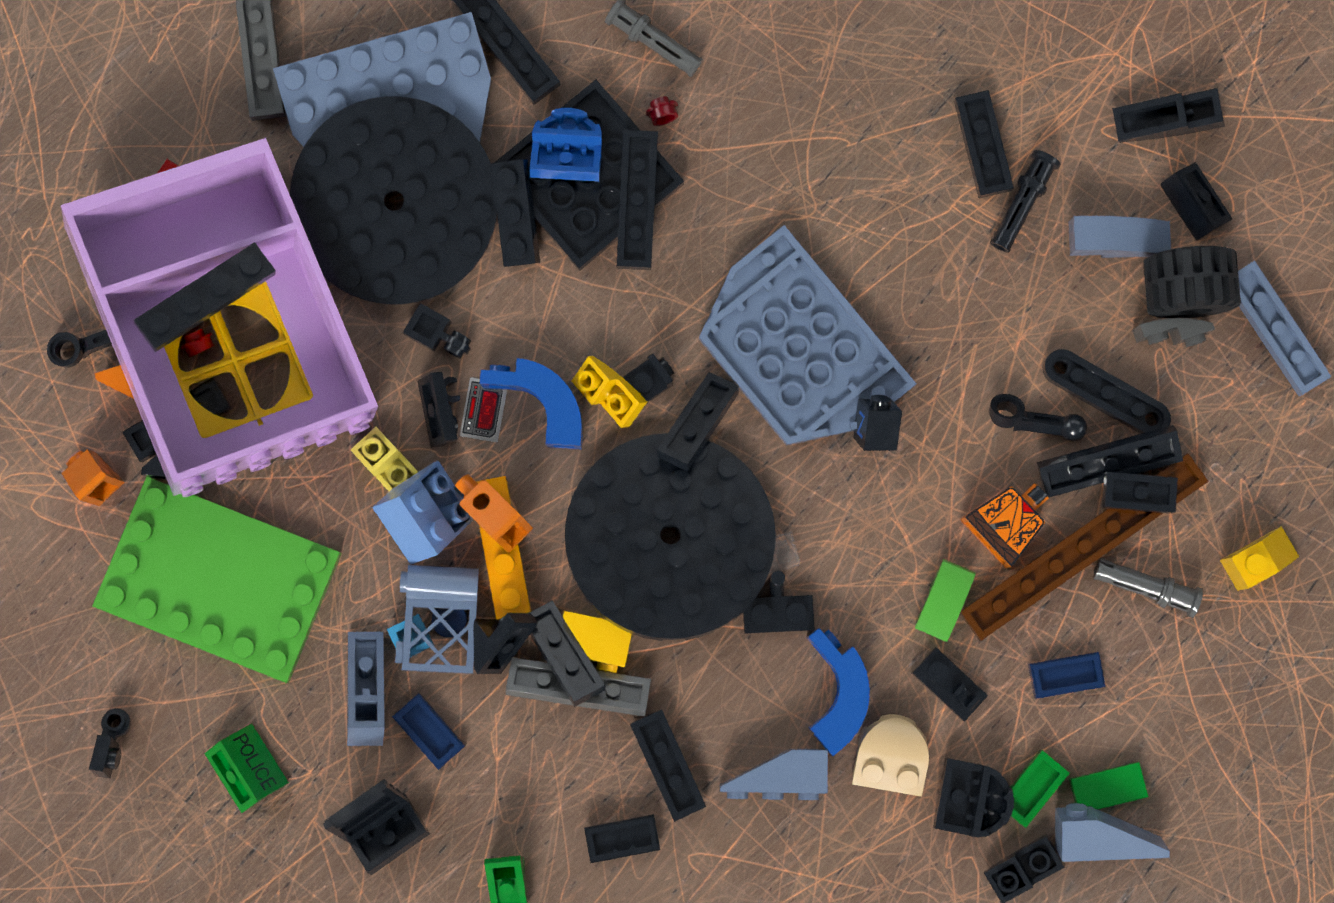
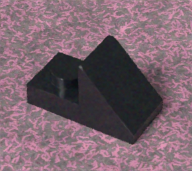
[473,613,538,674]

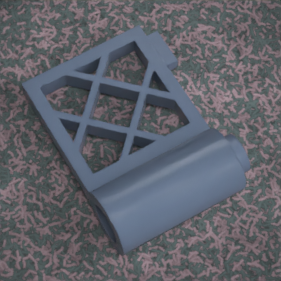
[395,565,479,674]

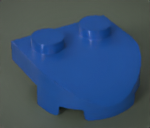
[530,108,602,182]

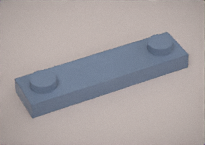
[1238,261,1332,396]

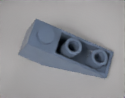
[719,749,828,800]

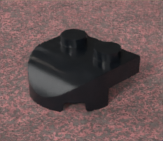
[933,758,1014,837]

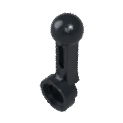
[47,330,112,368]
[989,394,1087,441]

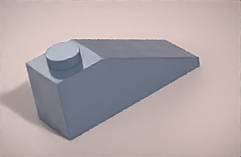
[347,632,385,746]
[1055,803,1170,862]

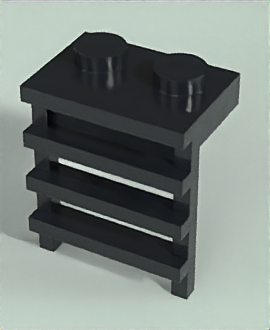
[323,779,430,875]

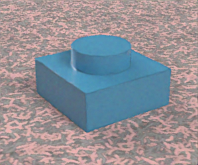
[387,614,435,658]

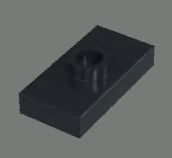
[584,814,661,864]

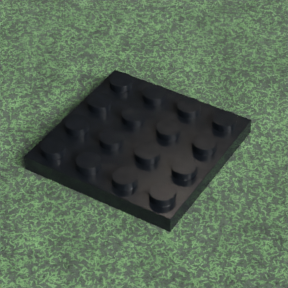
[494,79,684,271]

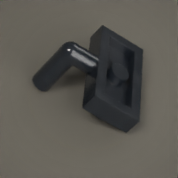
[743,571,815,634]

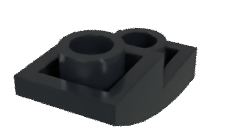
[984,834,1065,903]

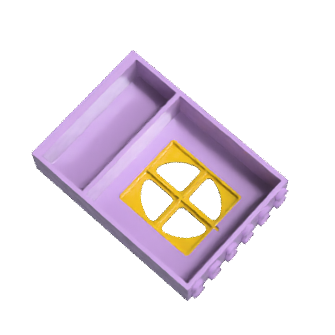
[61,138,378,497]

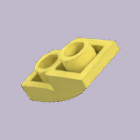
[351,427,418,491]

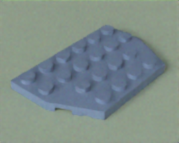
[273,12,491,147]
[699,225,916,446]

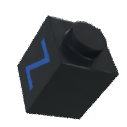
[853,395,902,451]

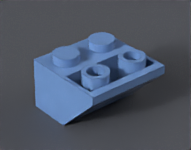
[372,461,474,565]

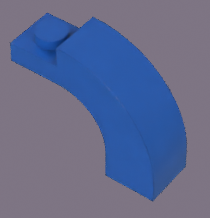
[480,358,583,450]
[806,628,870,756]

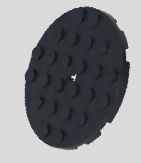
[290,96,497,305]
[565,433,776,641]

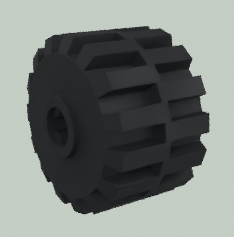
[1143,246,1241,319]

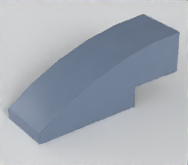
[1068,216,1171,258]

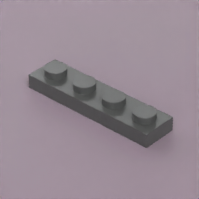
[236,0,286,121]
[506,657,651,717]

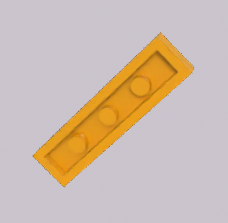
[476,476,531,620]

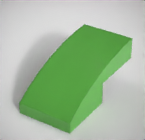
[915,559,976,642]

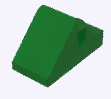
[484,855,528,903]

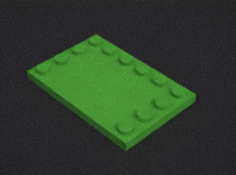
[92,477,342,683]

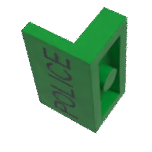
[204,724,289,813]

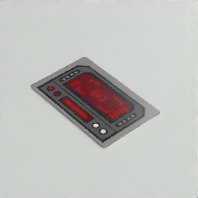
[460,377,507,442]

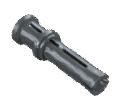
[605,0,703,77]
[1093,558,1204,618]

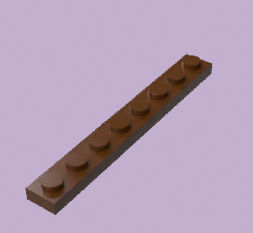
[960,453,1209,641]

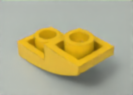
[571,356,647,428]

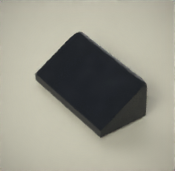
[1161,162,1232,240]

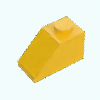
[1220,526,1299,591]
[563,611,632,673]

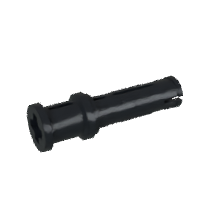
[990,150,1061,253]

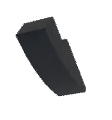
[1112,88,1225,143]

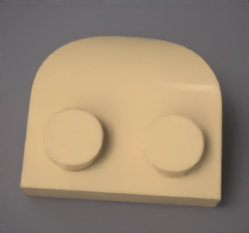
[852,714,929,797]

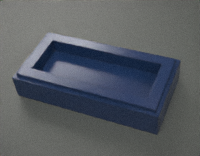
[1028,652,1106,699]
[392,693,466,770]

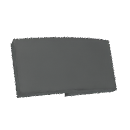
[1132,318,1215,348]

